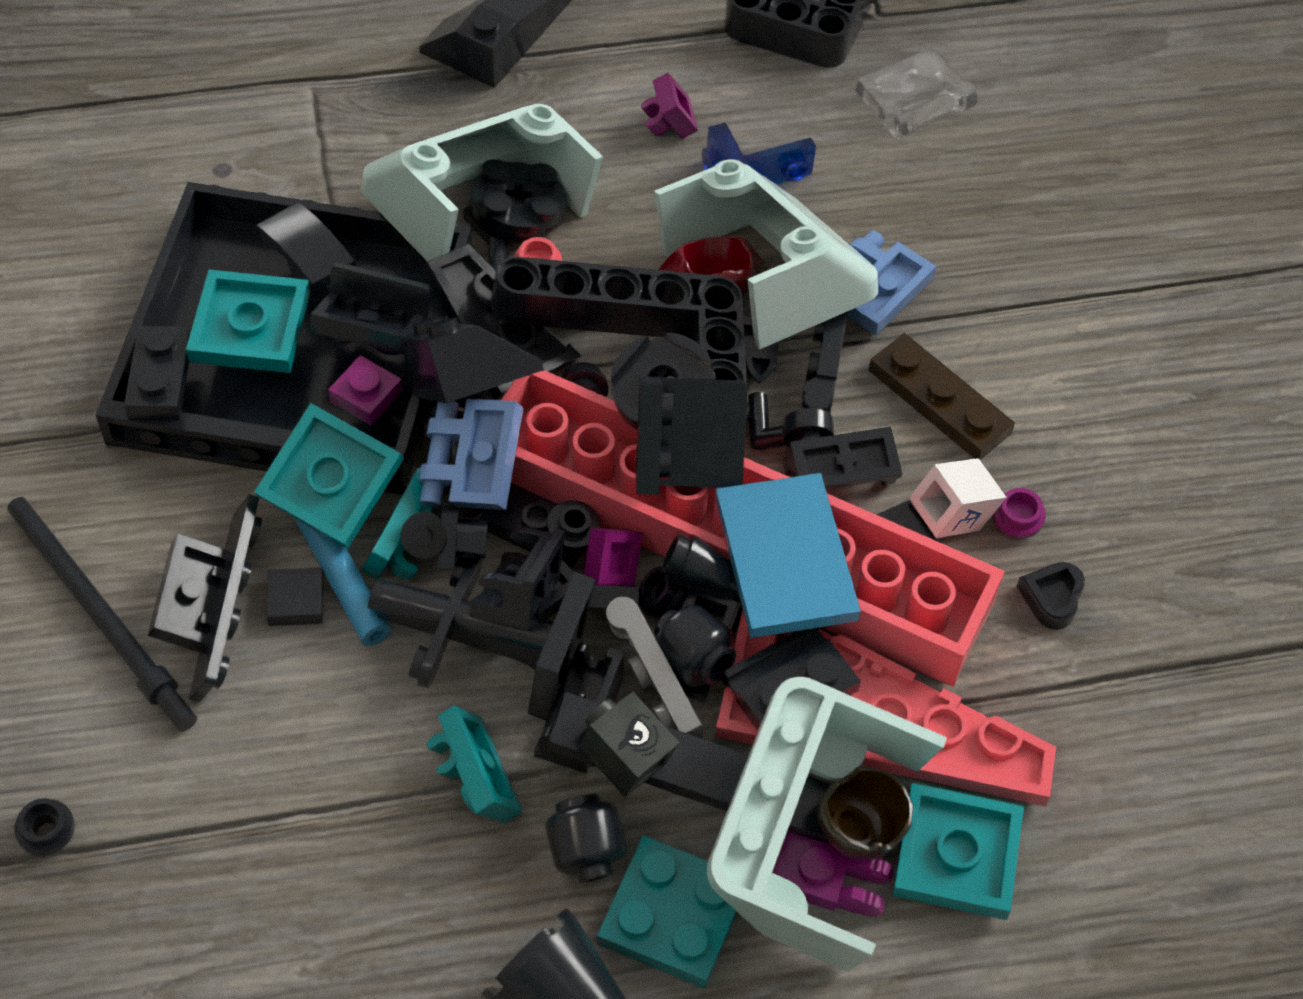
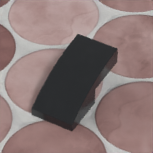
[257,202,357,292]

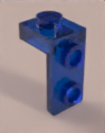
[702,122,816,185]

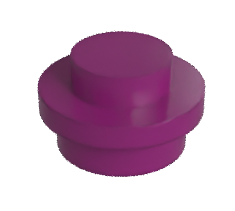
[993,488,1046,538]

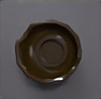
[818,766,914,860]

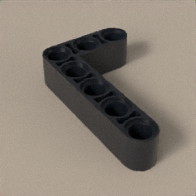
[724,0,874,68]
[490,257,746,382]

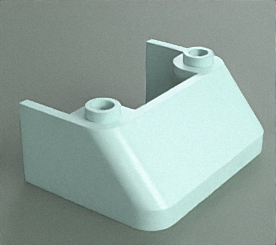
[361,104,603,261]
[654,159,878,349]
[707,677,947,972]

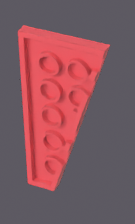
[715,610,1056,806]

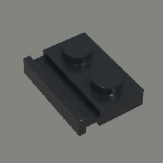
[722,627,861,731]

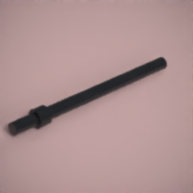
[7,497,197,732]

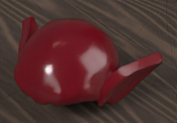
[658,236,765,296]

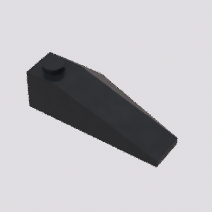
[419,0,572,88]

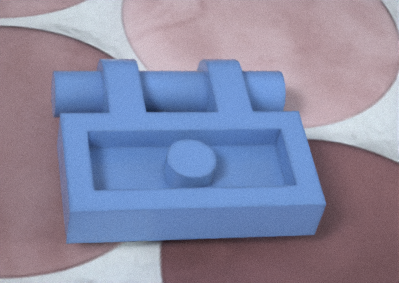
[847,230,936,336]
[418,399,523,510]

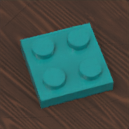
[186,269,311,373]
[254,403,404,549]
[892,783,1024,920]
[597,835,738,989]

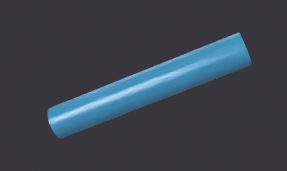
[294,518,392,646]

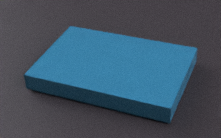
[715,473,861,638]

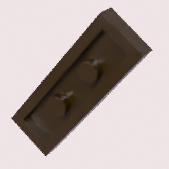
[868,332,1015,460]

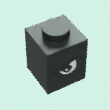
[579,691,679,798]

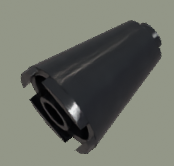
[481,908,626,999]

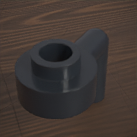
[748,392,834,450]

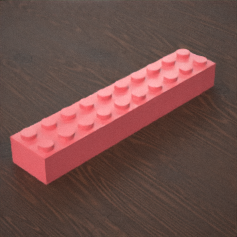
[501,370,1005,687]

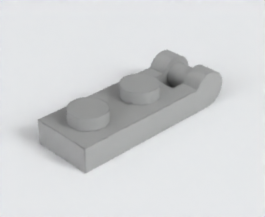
[606,597,704,739]

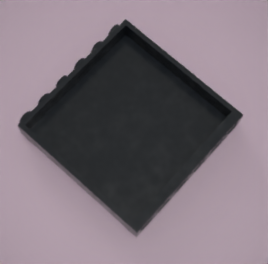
[95,182,472,494]

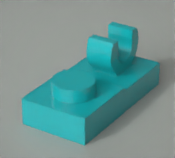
[361,467,433,580]
[426,706,523,823]

